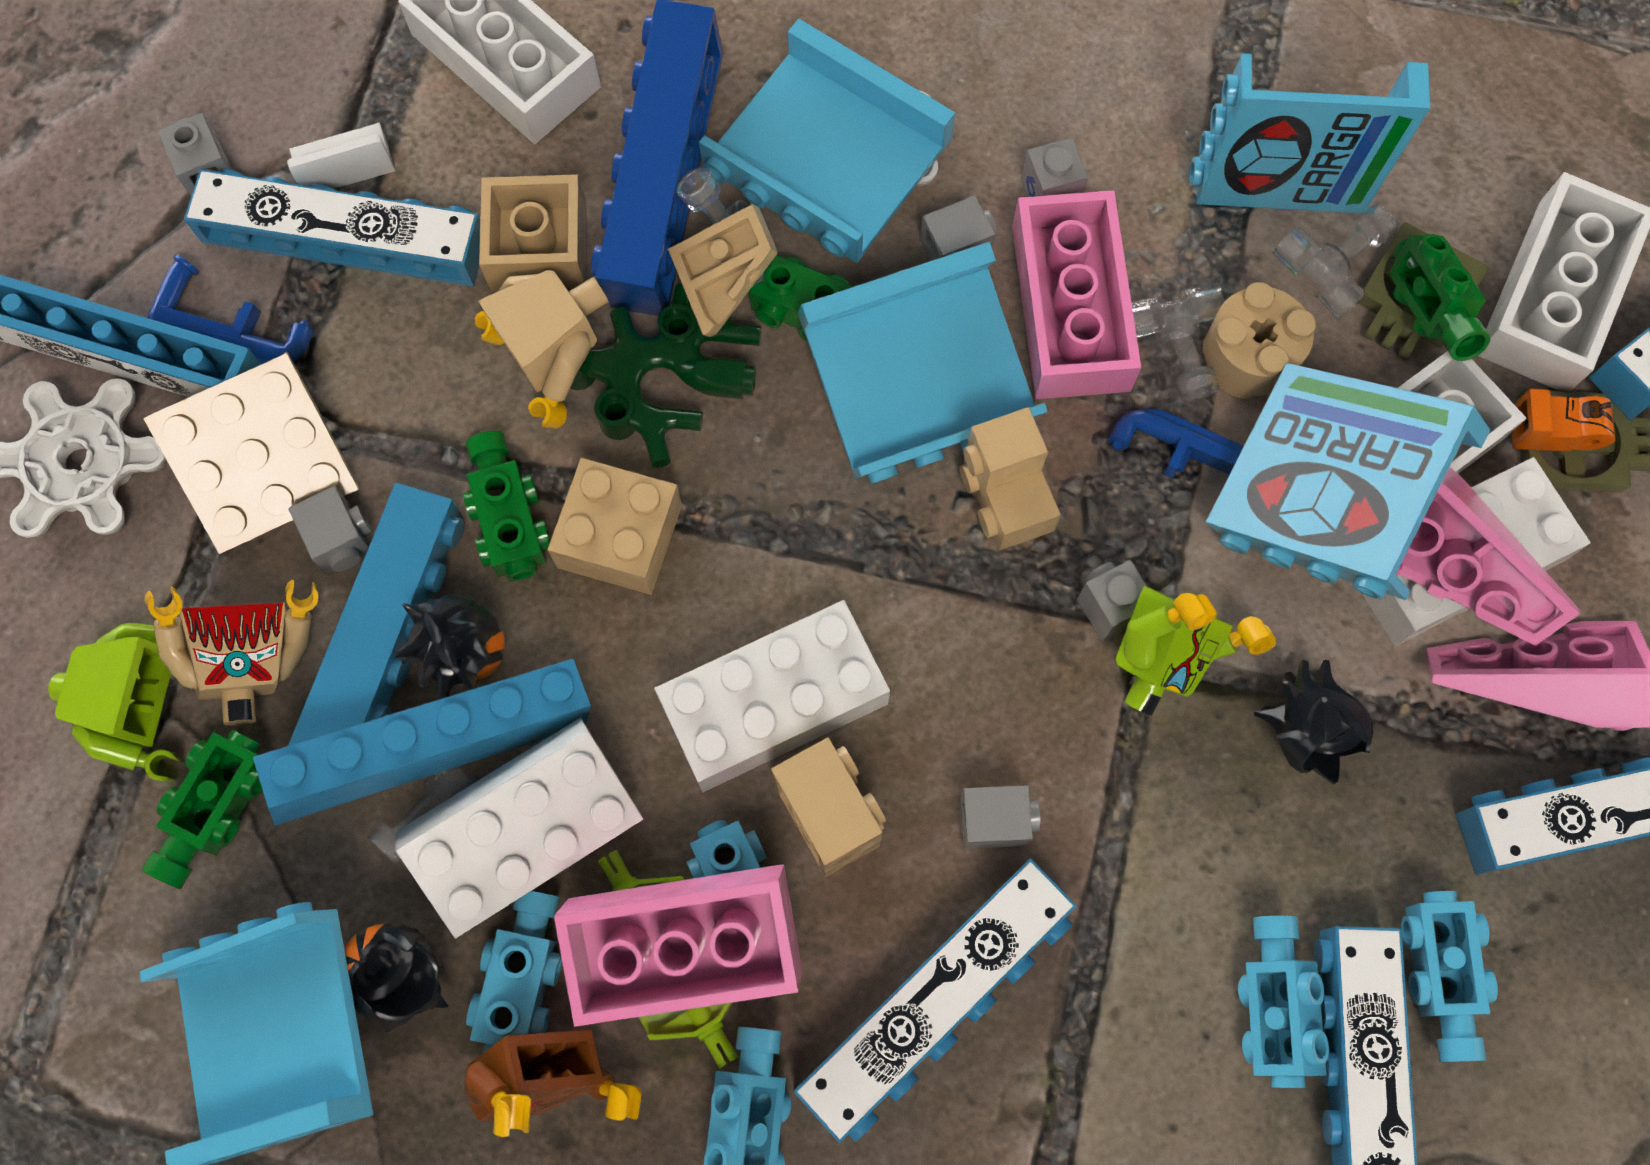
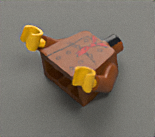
[464,1029,642,1137]

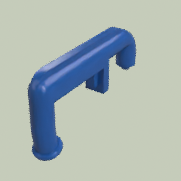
[147,254,314,364]
[1108,409,1244,478]

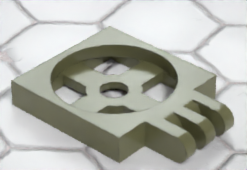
[1355,221,1490,359]
[1517,390,1650,493]

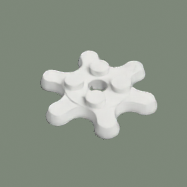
[0,378,167,538]

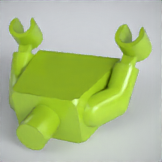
[48,623,183,783]

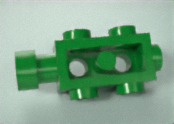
[1389,234,1490,361]
[747,255,854,341]
[463,431,551,581]
[141,730,262,889]

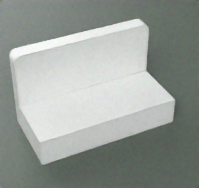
[287,123,395,189]

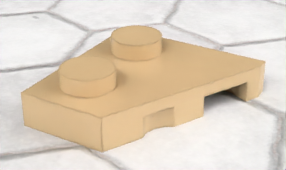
[668,204,778,337]

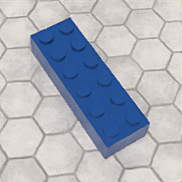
[591,0,723,316]

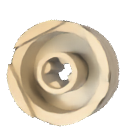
[1202,282,1316,399]

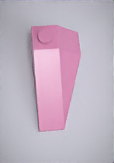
[1396,467,1580,646]
[1426,621,1650,731]

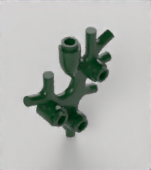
[570,284,761,468]

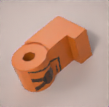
[1511,388,1616,452]

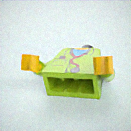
[1115,586,1276,716]

